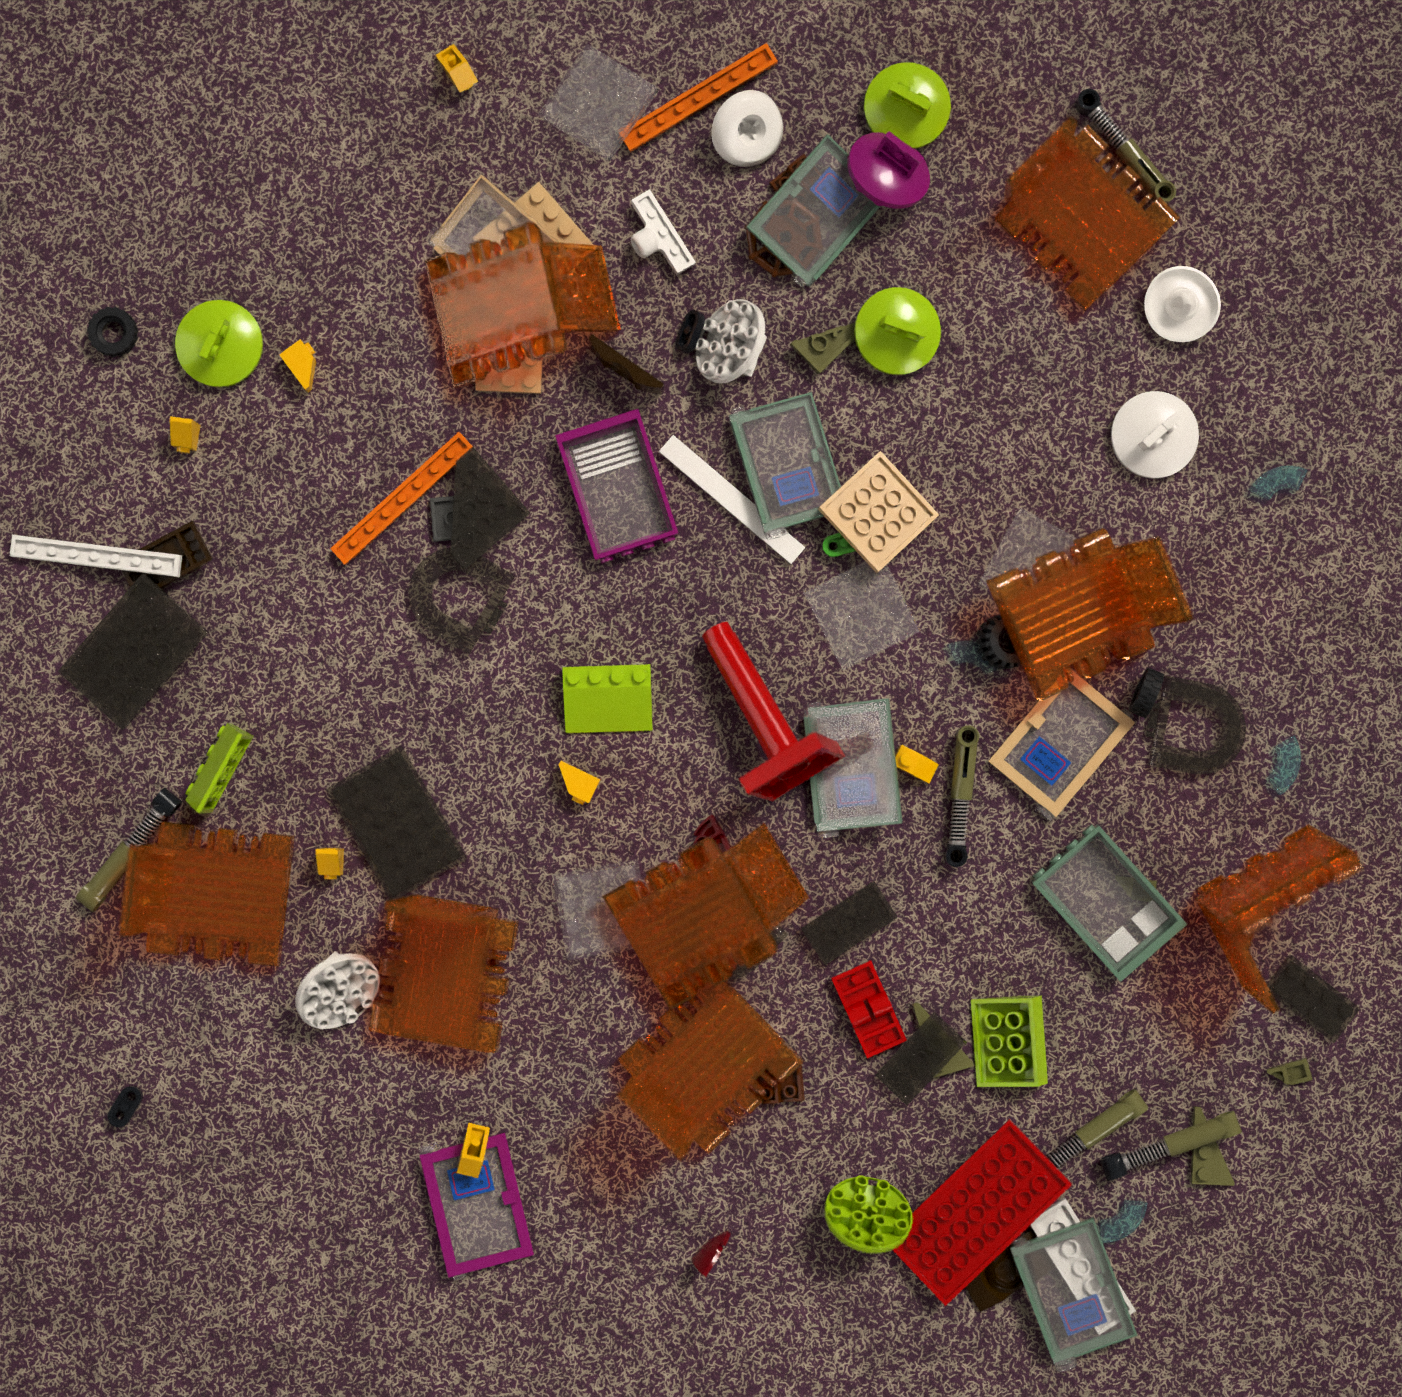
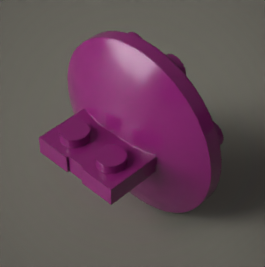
[847,131,930,209]

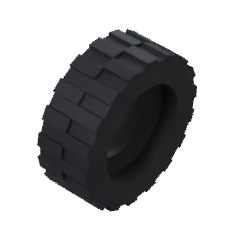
[87,307,138,357]
[1129,667,1165,718]

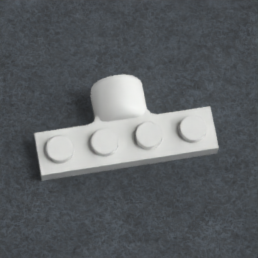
[630,190,696,275]

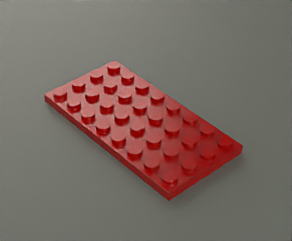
[893,1119,1072,1306]

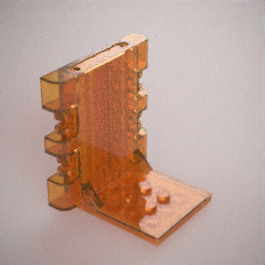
[994,116,1181,312]
[424,222,621,388]
[986,528,1194,701]
[119,821,295,967]
[602,823,809,1010]
[1195,824,1364,1014]
[368,894,519,1053]
[617,966,804,1161]

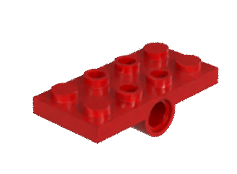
[831,960,907,1058]

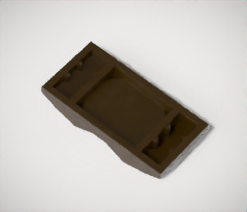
[589,334,665,395]
[122,521,213,600]
[966,1228,1055,1312]

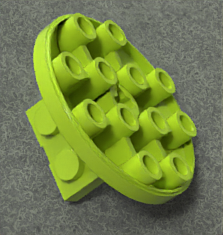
[864,62,951,149]
[854,287,941,375]
[175,300,263,387]
[824,1175,913,1253]

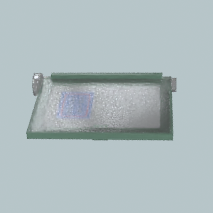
[746,134,880,287]
[728,392,841,540]
[804,698,902,839]
[1010,1217,1137,1372]

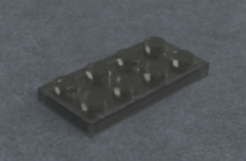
[801,880,898,965]
[1263,954,1361,1043]
[875,1012,967,1105]

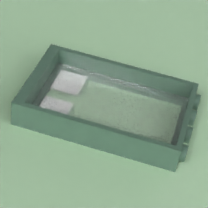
[1032,824,1187,982]

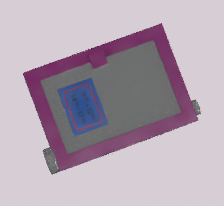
[418,1132,534,1280]

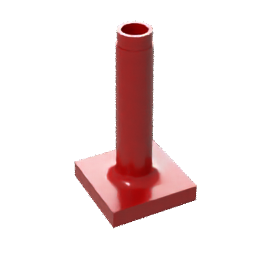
[702,622,845,802]

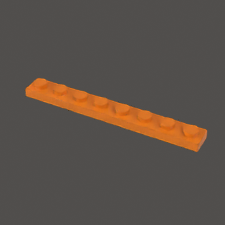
[619,43,778,152]
[330,432,474,565]

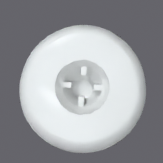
[712,90,783,167]
[1144,266,1221,342]

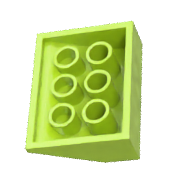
[563,664,653,733]
[185,723,254,813]
[971,995,1048,1087]

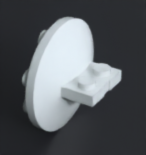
[695,299,767,383]
[1111,391,1199,479]
[295,951,380,1029]

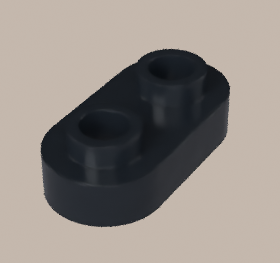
[675,310,705,354]
[108,1085,143,1127]

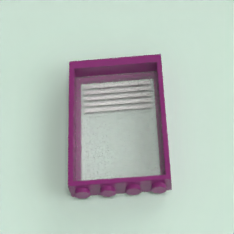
[555,409,679,564]

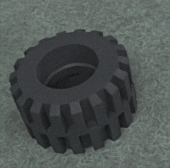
[976,613,1036,669]

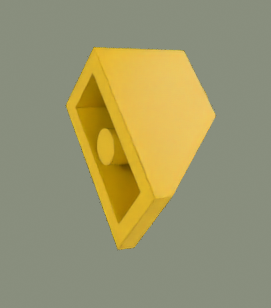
[435,44,478,93]
[279,339,316,393]
[170,416,200,454]
[895,745,939,784]
[559,761,601,805]
[316,848,344,879]
[457,1123,490,1178]

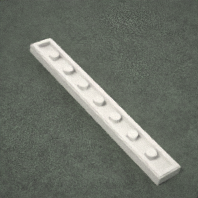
[659,435,805,564]
[10,535,182,577]

